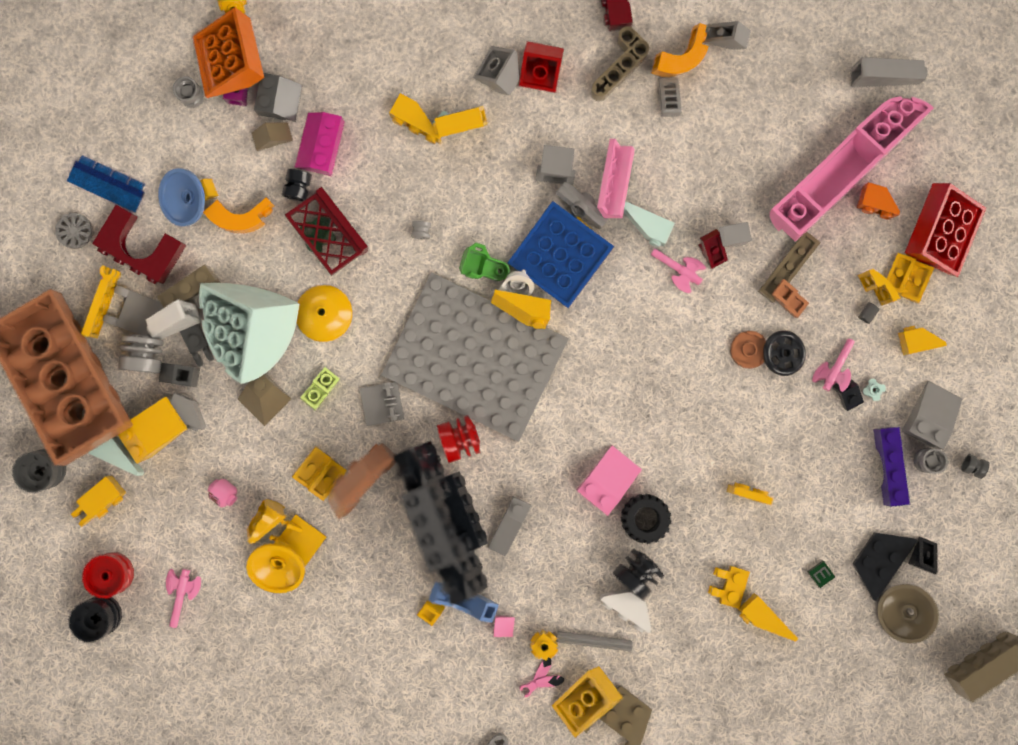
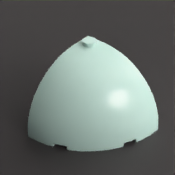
[199,283,299,384]

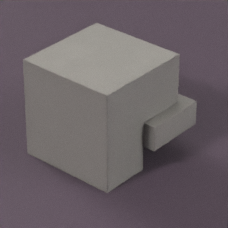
[536,145,576,185]

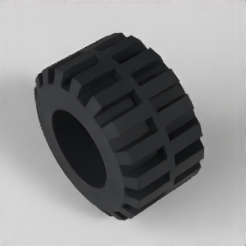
[621,494,672,544]

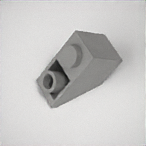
[170,393,206,432]

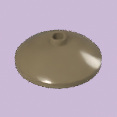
[877,584,939,644]

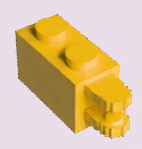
[71,475,126,527]

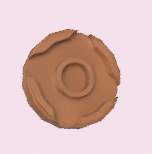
[730,331,766,369]

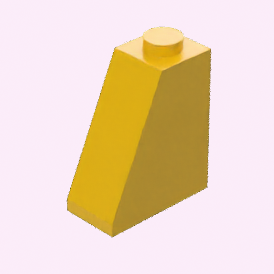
[433,106,488,138]

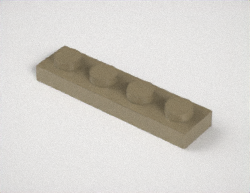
[758,232,821,303]

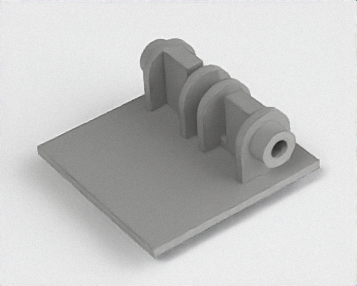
[360,382,404,426]

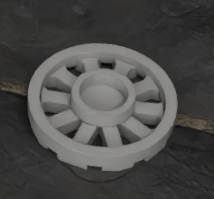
[55,213,93,249]

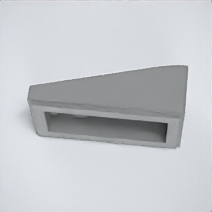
[659,78,682,117]

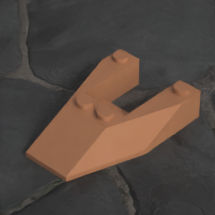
[328,443,396,519]

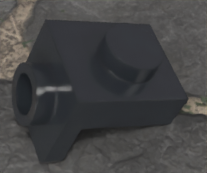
[833,379,864,411]

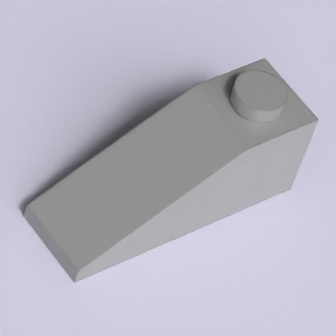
[488,496,531,556]

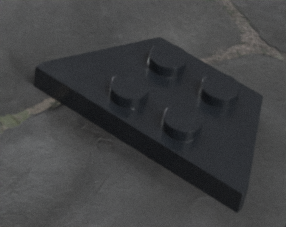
[852,532,918,601]

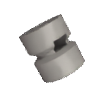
[173,76,204,108]
[913,448,948,474]

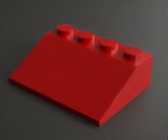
[904,183,986,277]

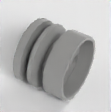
[118,335,164,373]

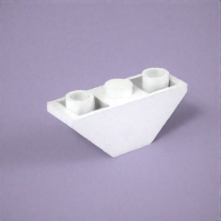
[599,589,651,633]

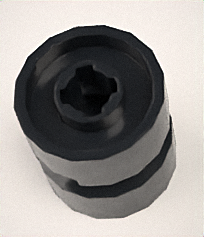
[282,169,312,202]

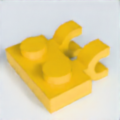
[708,565,750,609]

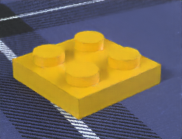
[726,482,774,505]

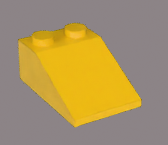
[118,397,188,464]
[552,666,623,738]

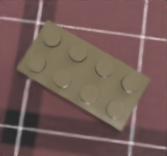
[944,632,1018,703]

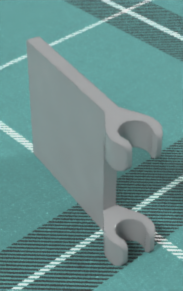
[103,286,164,336]

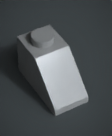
[704,21,751,50]

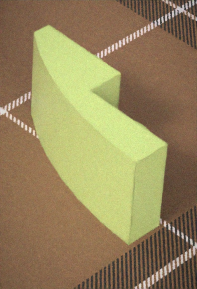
[300,367,340,411]

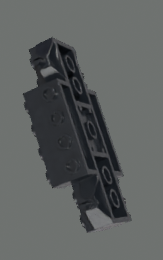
[393,441,488,605]

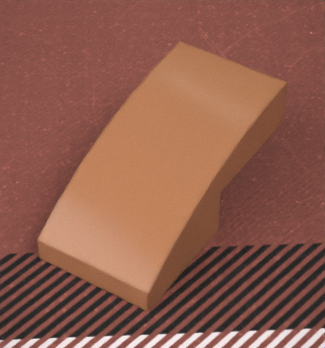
[772,279,809,318]

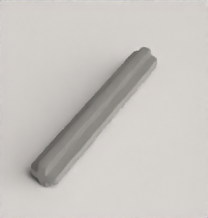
[556,631,633,652]

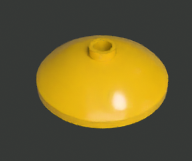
[297,285,353,342]
[246,544,305,593]

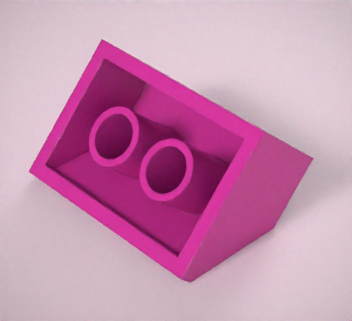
[295,112,345,177]

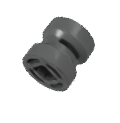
[961,454,990,479]

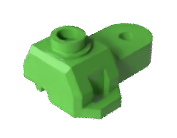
[459,242,510,281]

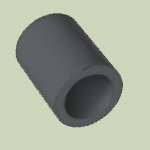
[858,302,880,324]

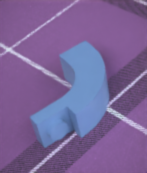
[428,582,499,623]

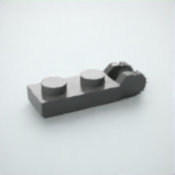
[180,324,214,367]

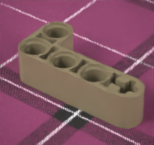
[591,26,649,101]

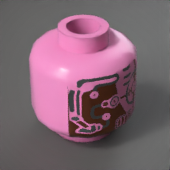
[208,479,237,508]

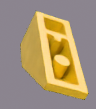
[491,290,551,329]
[738,593,798,642]

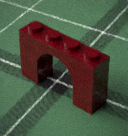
[92,205,187,285]

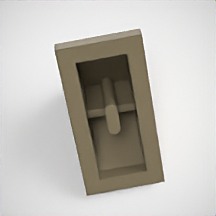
[252,122,293,151]

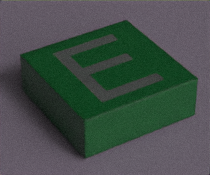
[807,560,835,588]

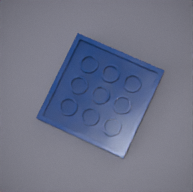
[508,201,614,308]

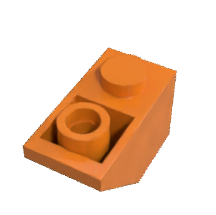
[857,182,900,220]

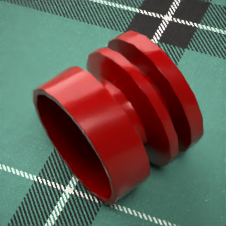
[437,415,481,463]

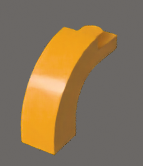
[651,23,709,77]
[203,197,275,234]

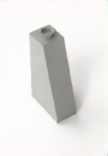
[851,57,927,88]

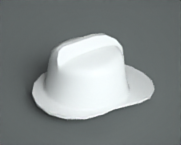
[498,269,534,296]

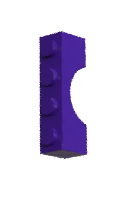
[873,427,910,507]

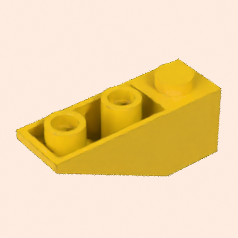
[389,93,442,144]

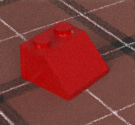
[519,41,564,93]

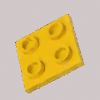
[269,514,327,567]

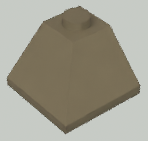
[238,373,291,426]

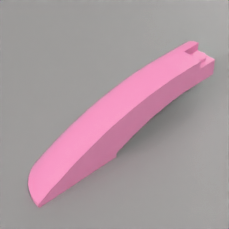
[770,96,934,242]

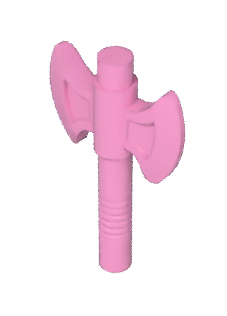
[651,249,706,293]
[813,339,854,392]
[166,569,201,628]

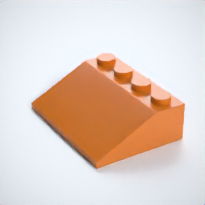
[193,7,264,98]

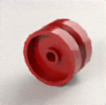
[82,552,134,598]

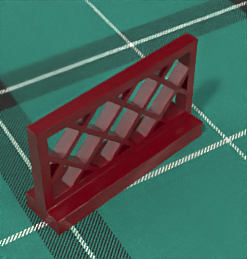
[285,187,368,276]

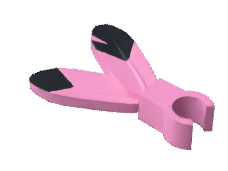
[520,657,565,697]

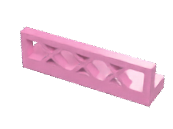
[597,139,634,218]

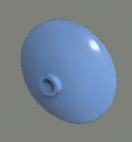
[158,168,205,226]

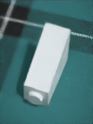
[146,300,201,339]

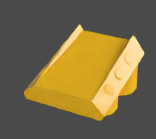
[247,499,287,544]

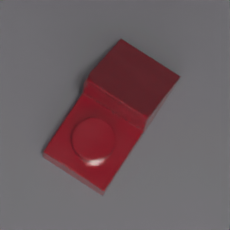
[698,229,728,269]

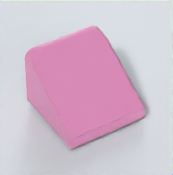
[494,615,515,637]

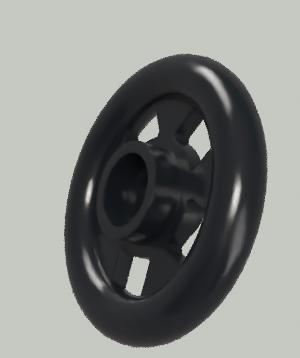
[763,330,806,376]

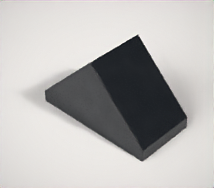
[908,536,938,575]

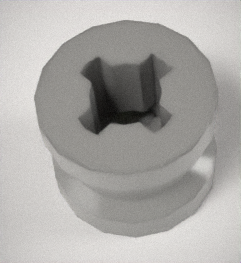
[411,221,431,239]

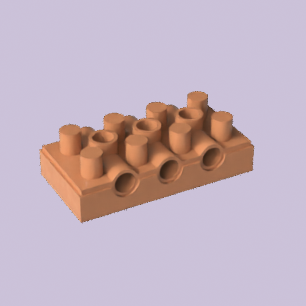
[0,289,133,466]

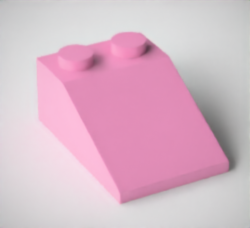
[576,446,642,516]

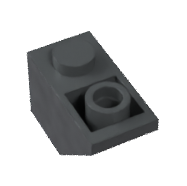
[158,363,200,387]

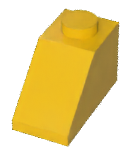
[898,325,947,355]

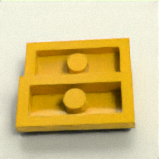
[886,253,934,304]
[857,268,900,306]
[292,446,347,501]

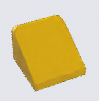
[200,179,218,201]
[417,598,445,626]

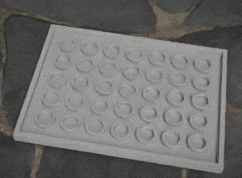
[381,272,569,442]

